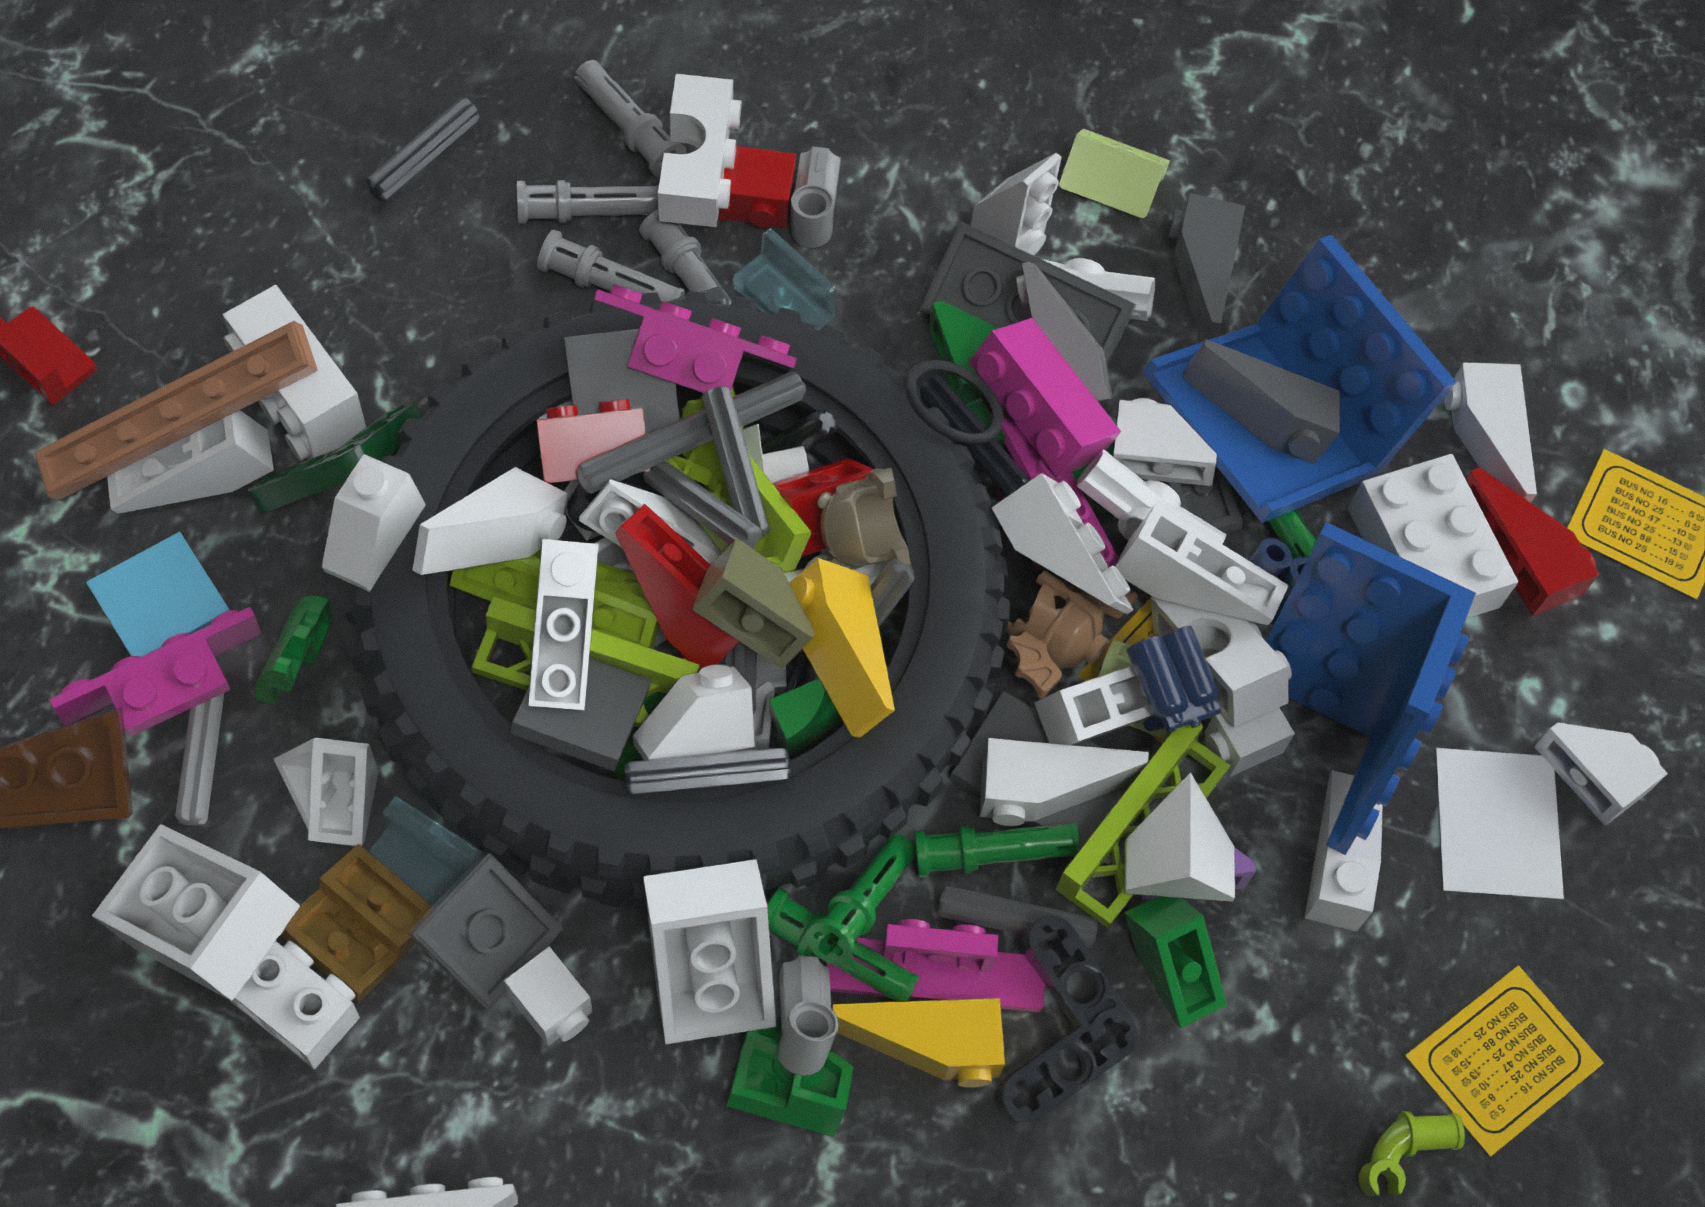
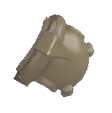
[817,468,912,569]

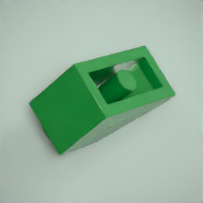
[929,301,999,405]
[1125,896,1227,1028]

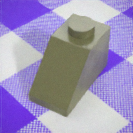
[692,538,815,669]

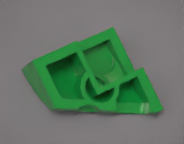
[255,596,334,706]
[769,679,843,756]
[727,1020,854,1137]

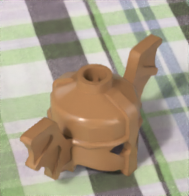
[1006,570,1138,699]

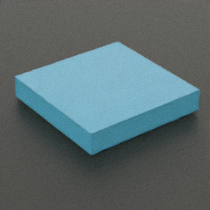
[86,532,230,657]

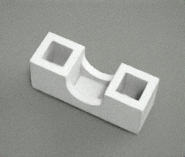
[658,74,742,227]
[1151,596,1292,727]

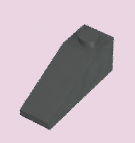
[1169,193,1245,342]
[1183,339,1340,464]

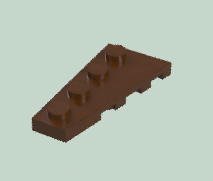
[0,707,133,828]

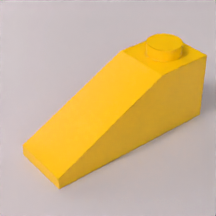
[789,558,895,738]
[832,998,1005,1087]

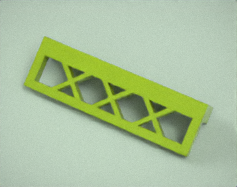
[646,399,812,573]
[450,549,660,649]
[472,596,700,728]
[1056,724,1231,928]

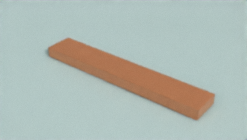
[34,321,318,501]

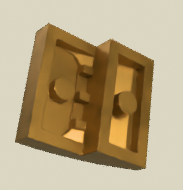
[280,844,432,1003]

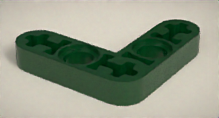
[248,401,423,513]

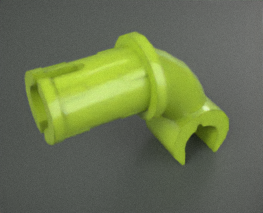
[1358,1111,1465,1197]

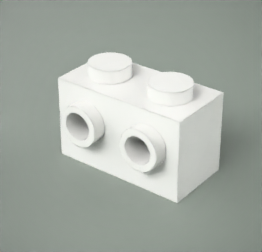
[230,941,360,1070]

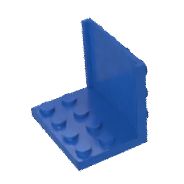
[1142,235,1457,523]
[1266,522,1476,855]

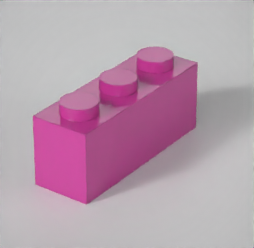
[969,318,1121,477]

